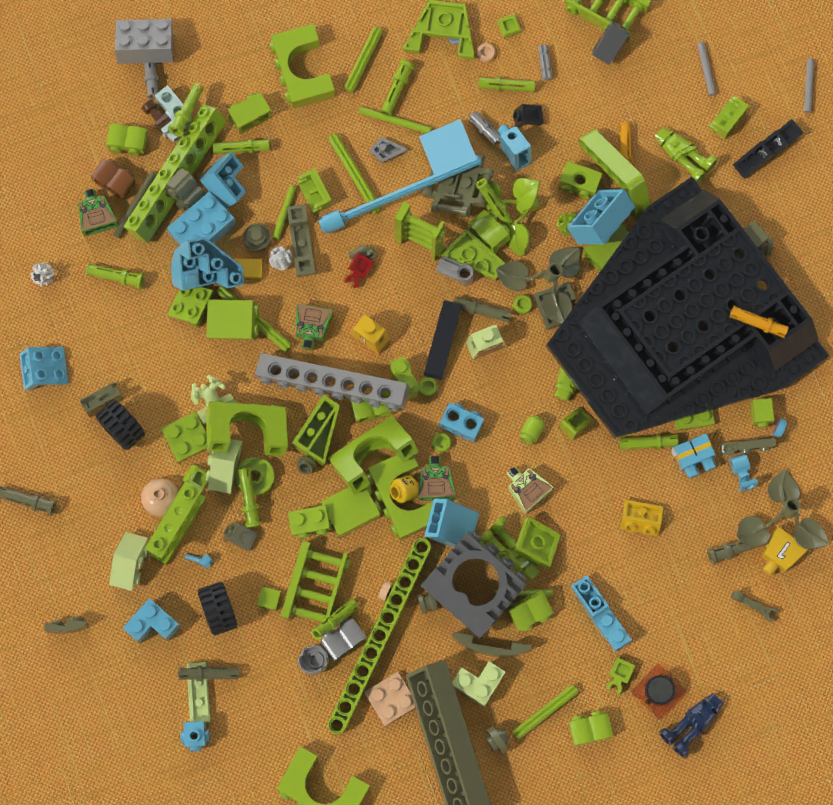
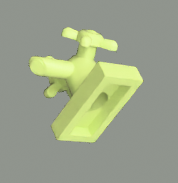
[191,375,236,423]

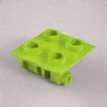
[167,287,213,327]

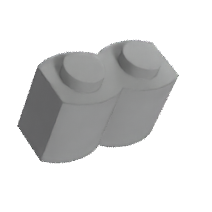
[321,618,367,662]

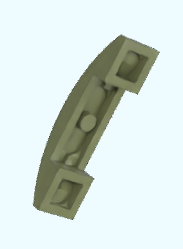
[287,204,316,277]
[453,632,532,658]

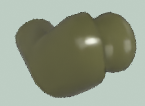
[348,245,377,260]

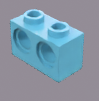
[439,403,484,443]

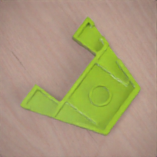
[403,0,475,60]

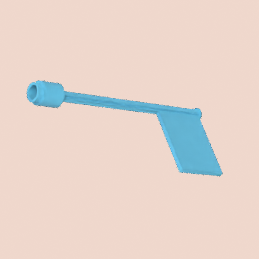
[318,119,482,234]

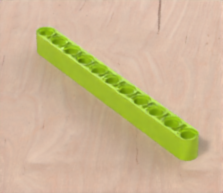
[328,538,431,735]

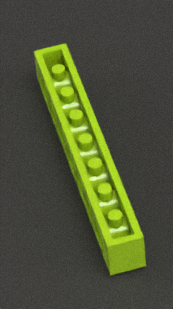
[123,104,227,243]

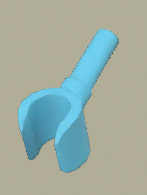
[185,554,213,568]

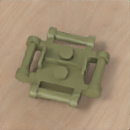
[422,154,495,218]

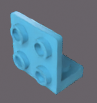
[19,347,68,390]

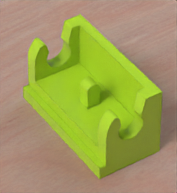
[708,96,749,139]
[297,168,332,214]

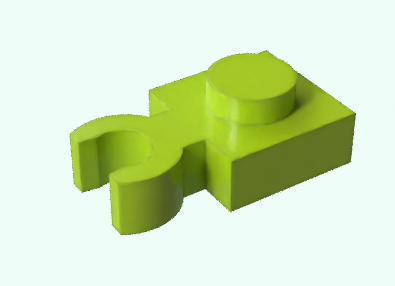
[606,657,635,695]

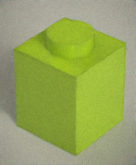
[750,398,774,428]

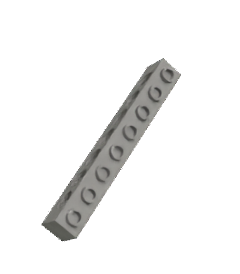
[255,353,410,412]

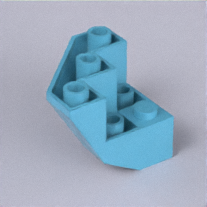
[171,237,244,291]

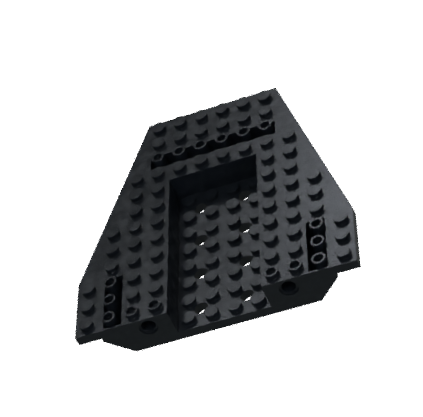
[546,177,829,439]

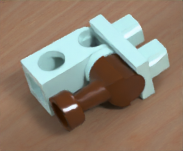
[141,85,192,143]

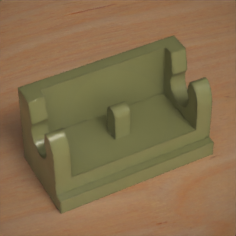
[80,381,123,417]

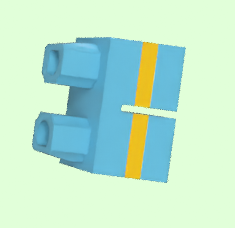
[671,433,716,479]

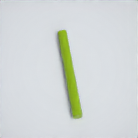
[358,106,431,133]

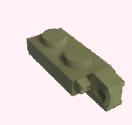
[721,437,776,455]

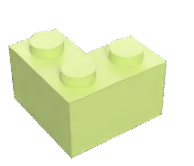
[206,439,242,494]
[109,532,149,591]
[452,662,505,707]

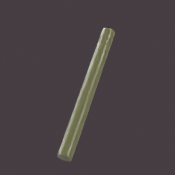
[113,171,157,239]

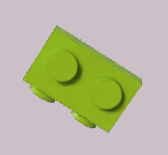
[288,505,333,539]

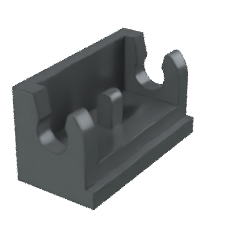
[592,19,629,65]

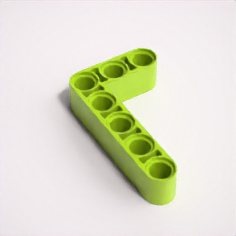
[578,129,651,219]

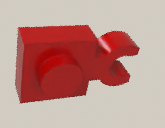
[344,252,374,288]

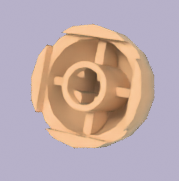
[141,478,179,518]

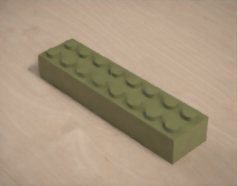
[406,660,491,805]

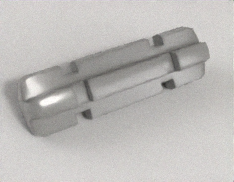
[538,45,552,81]

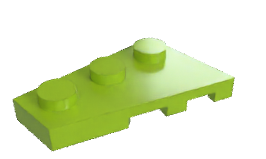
[441,228,505,281]

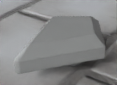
[369,137,407,163]

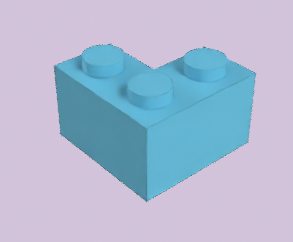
[200,152,246,208]
[123,598,181,643]

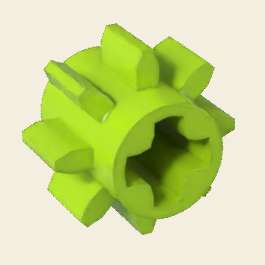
[557,212,577,236]

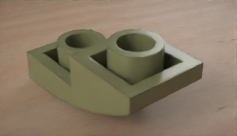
[44,616,89,634]

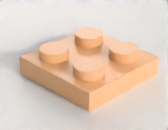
[364,672,416,726]

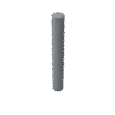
[697,42,716,96]
[804,59,814,113]

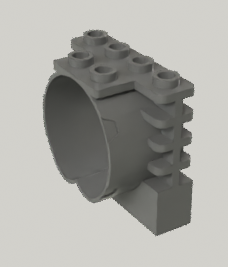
[421,531,528,638]

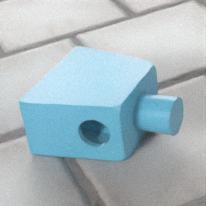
[498,124,532,171]

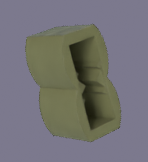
[166,168,205,211]

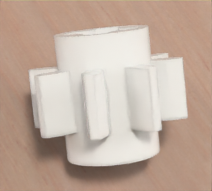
[268,247,293,270]
[30,262,55,287]

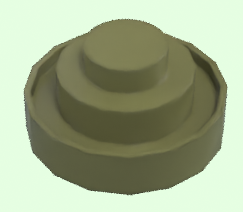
[243,224,271,252]
[486,727,510,755]

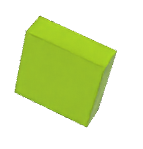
[497,14,521,38]
[257,587,281,611]

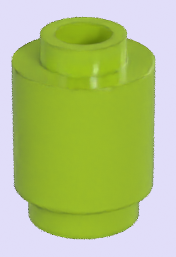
[519,415,545,445]

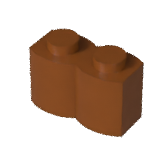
[91,158,136,200]

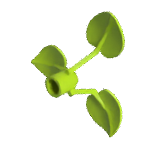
[479,178,540,256]

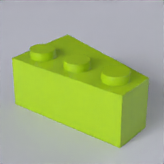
[290,395,340,466]

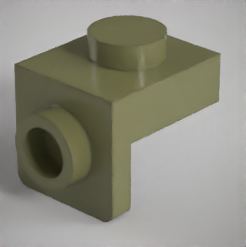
[223,522,258,551]

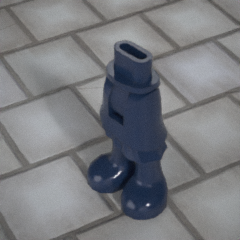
[658,693,724,759]

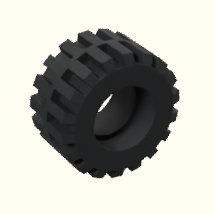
[95,399,145,450]
[198,581,238,636]

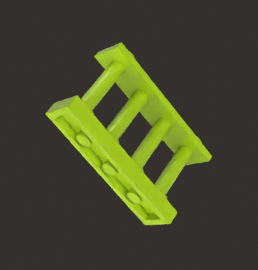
[564,0,651,43]
[394,201,446,261]
[145,481,206,565]
[281,541,351,622]

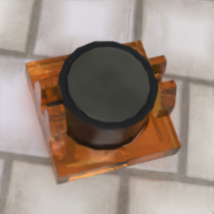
[631,663,686,720]

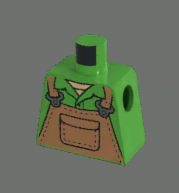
[78,189,118,237]
[296,303,333,351]
[418,456,455,501]

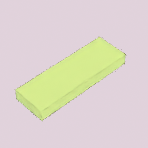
[187,662,211,723]

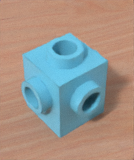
[181,721,210,751]

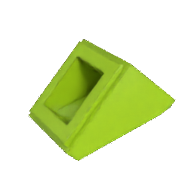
[182,464,208,491]

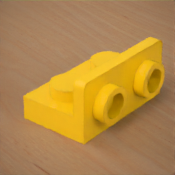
[620,500,663,536]

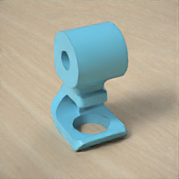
[729,454,758,492]

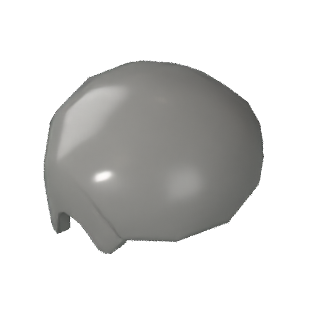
[297,645,329,675]

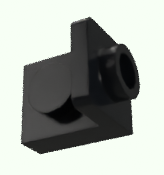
[513,104,544,128]

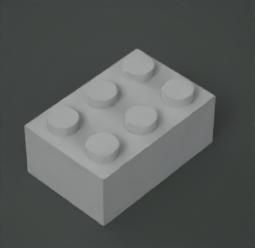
[115,19,174,64]

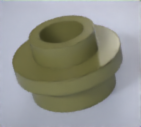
[297,456,316,474]

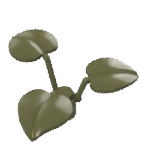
[496,247,580,324]
[736,470,828,549]

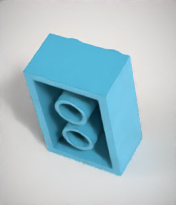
[567,189,635,245]
[167,192,236,246]

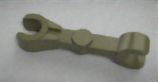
[731,591,778,622]

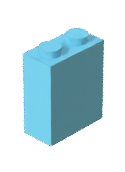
[425,499,479,548]

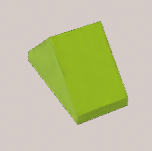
[559,407,593,441]

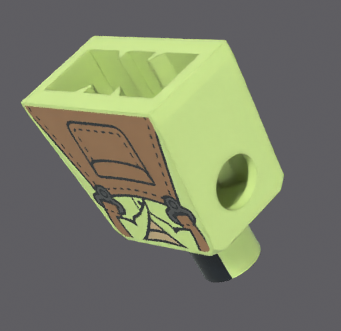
[466,325,506,360]
[506,466,554,515]

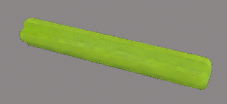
[345,27,383,93]
[512,685,578,739]

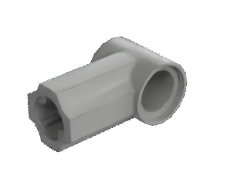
[436,256,474,286]

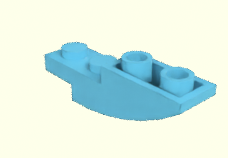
[571,575,632,653]

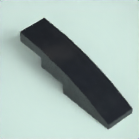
[732,119,804,179]
[424,300,462,380]

